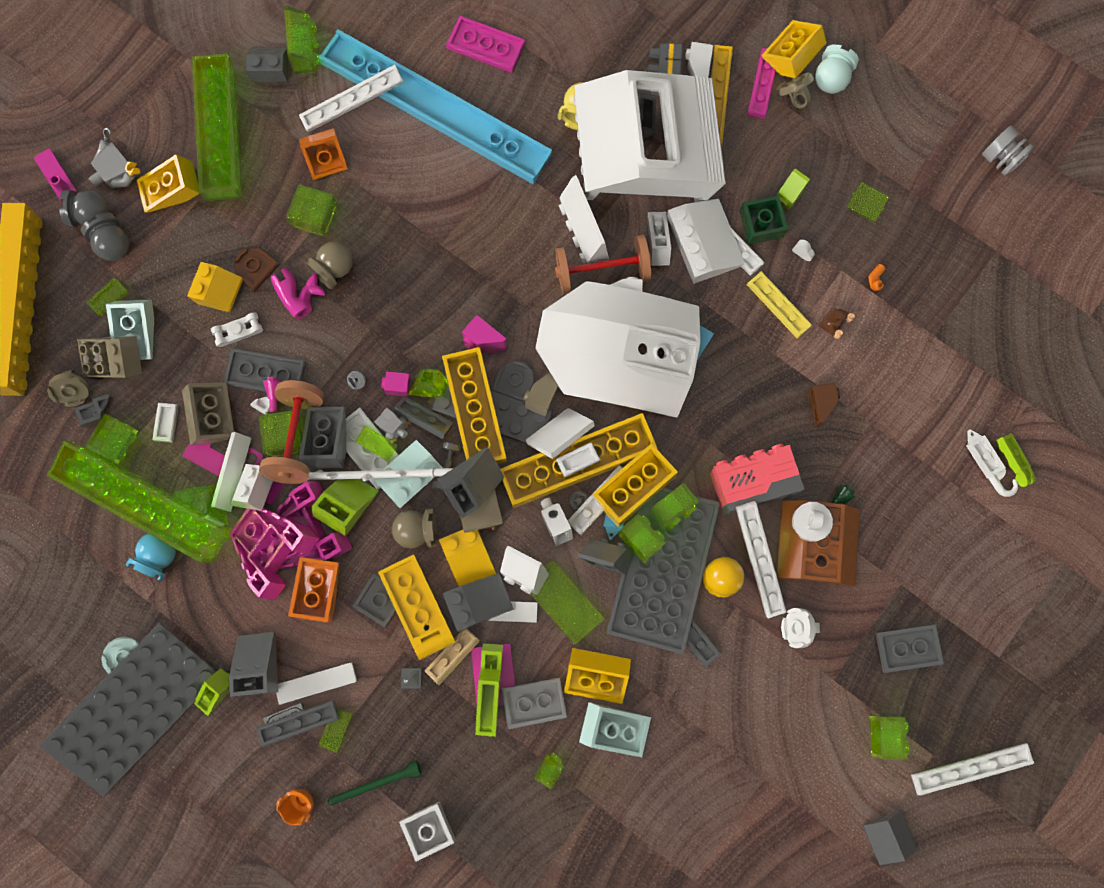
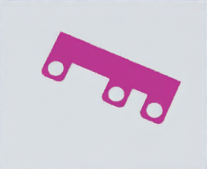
[182,443,285,505]

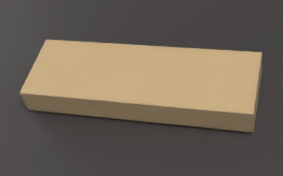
[425,629,480,685]

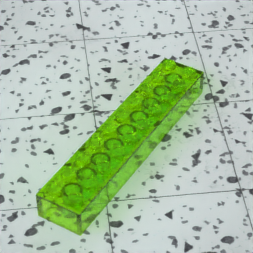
[46,440,231,563]

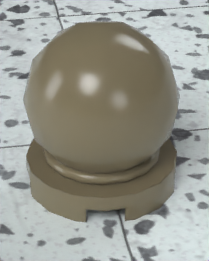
[304,241,353,289]
[391,508,438,549]

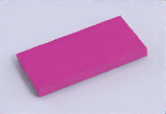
[446,16,526,73]

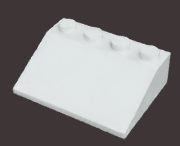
[559,175,609,264]
[667,199,745,284]

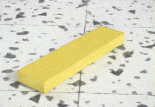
[747,271,812,339]

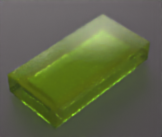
[86,277,129,317]
[355,426,398,462]
[318,708,353,753]

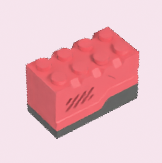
[710,444,805,517]

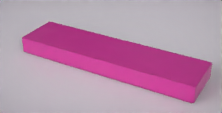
[747,48,776,119]

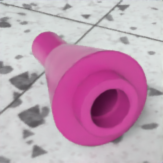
[263,377,282,412]

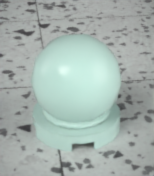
[815,45,859,94]

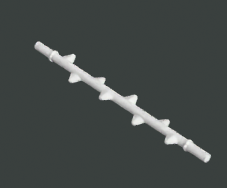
[308,467,453,481]

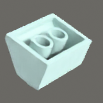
[373,440,442,508]

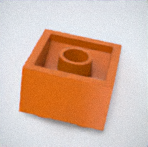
[299,128,348,180]

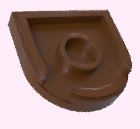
[234,248,280,292]

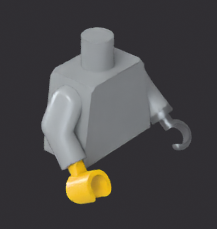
[88,127,140,189]

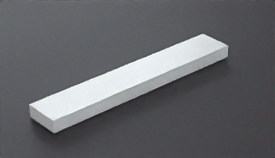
[299,65,404,133]
[736,501,786,618]
[911,743,1034,796]

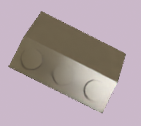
[182,382,234,446]

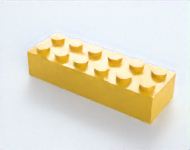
[442,347,507,464]

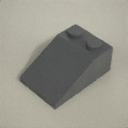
[299,407,346,469]
[443,573,514,632]

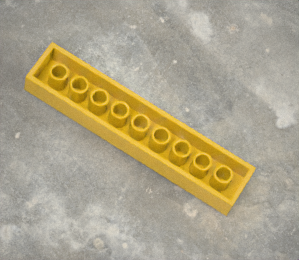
[0,203,43,396]

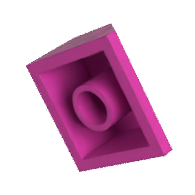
[462,315,507,354]

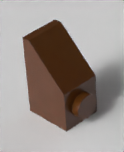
[808,383,840,427]

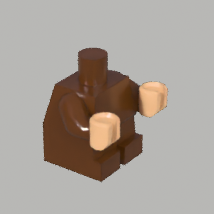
[818,308,855,339]

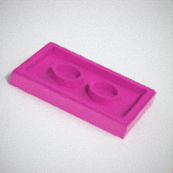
[471,644,515,706]

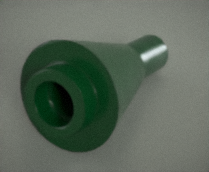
[831,485,855,504]

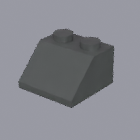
[246,47,288,82]
[578,538,634,575]

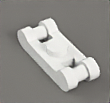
[211,312,263,347]

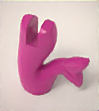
[270,268,325,319]

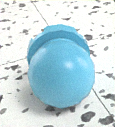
[125,531,176,582]

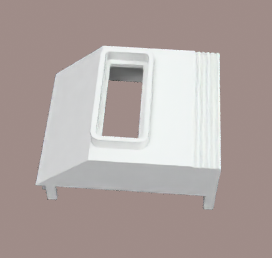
[574,70,726,202]

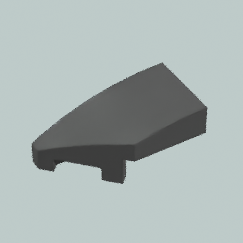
[74,394,110,427]

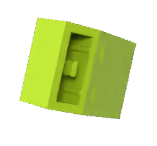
[312,479,379,536]

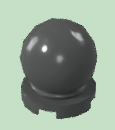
[59,190,109,228]
[81,212,130,261]

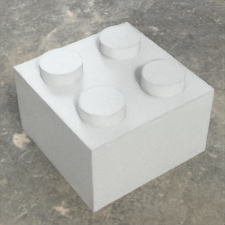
[399,801,456,861]

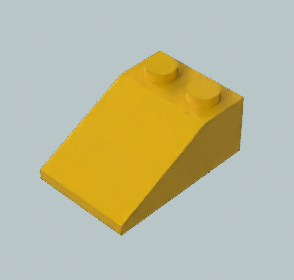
[137,155,200,213]
[439,530,496,587]

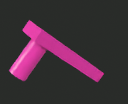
[34,148,78,203]

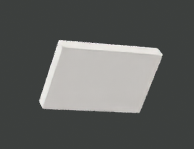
[526,408,595,459]

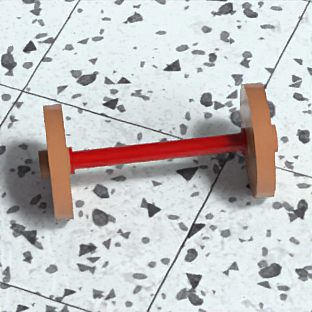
[555,235,651,295]
[259,380,324,484]

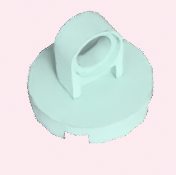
[101,637,139,674]

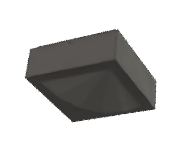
[401,668,422,689]

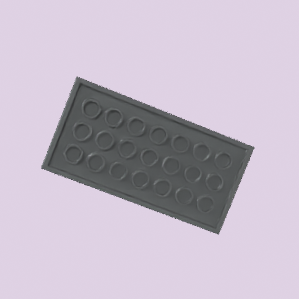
[606,488,720,655]
[39,622,217,796]

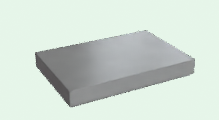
[501,678,567,729]

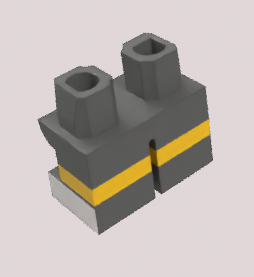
[648,43,682,75]

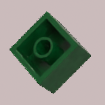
[739,195,788,245]

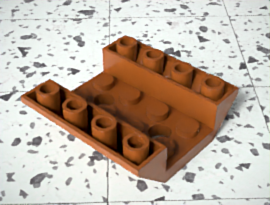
[776,500,860,587]

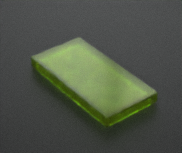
[531,560,604,645]

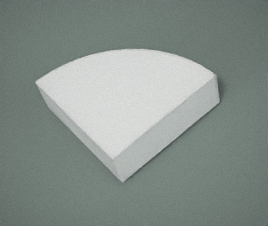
[250,397,278,416]

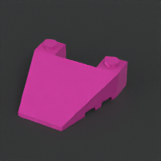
[276,481,353,569]
[230,508,319,600]

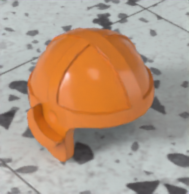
[276,789,315,825]

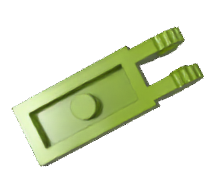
[996,433,1036,487]

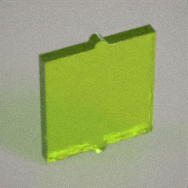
[846,182,889,223]

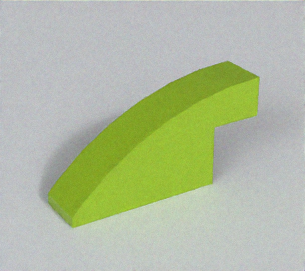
[475,643,503,737]

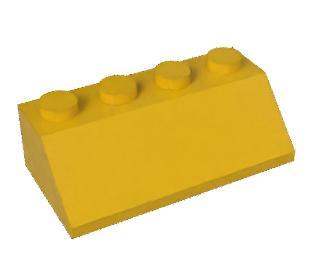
[593,443,678,528]

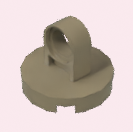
[777,72,814,108]
[47,370,89,407]

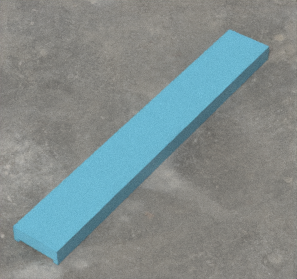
[318,29,552,184]

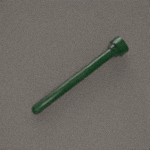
[328,760,422,805]

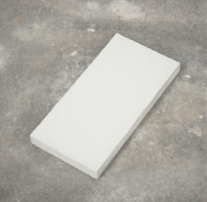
[346,408,399,490]

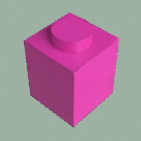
[381,372,411,397]

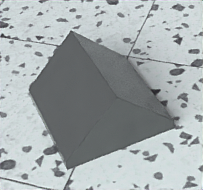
[863,810,917,865]

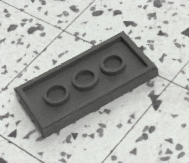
[223,348,306,393]

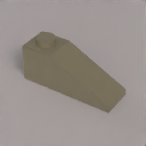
[523,372,559,417]

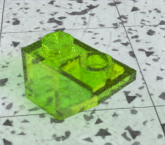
[409,369,448,398]

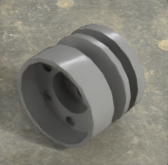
[982,125,1034,176]

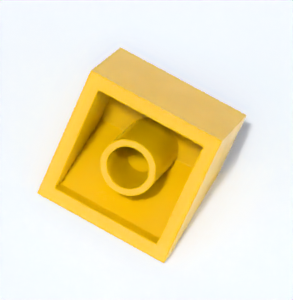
[187,262,243,313]

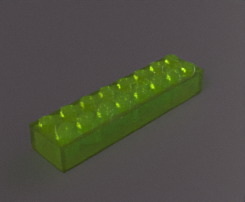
[192,53,242,202]

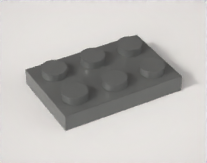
[875,624,944,673]

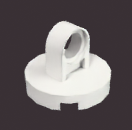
[792,502,833,542]
[781,608,820,648]

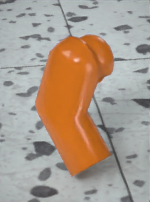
[868,264,886,291]

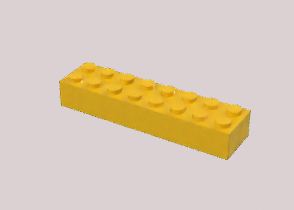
[500,413,658,509]

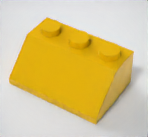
[762,20,826,78]
[564,648,631,704]

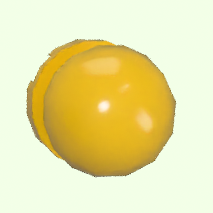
[702,557,745,598]

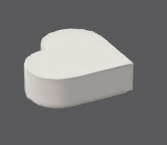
[792,239,815,261]

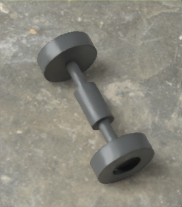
[432,443,462,491]

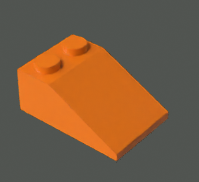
[288,557,339,624]

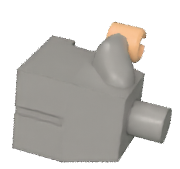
[374,408,411,445]

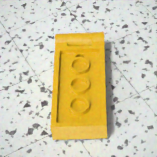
[378,555,455,660]

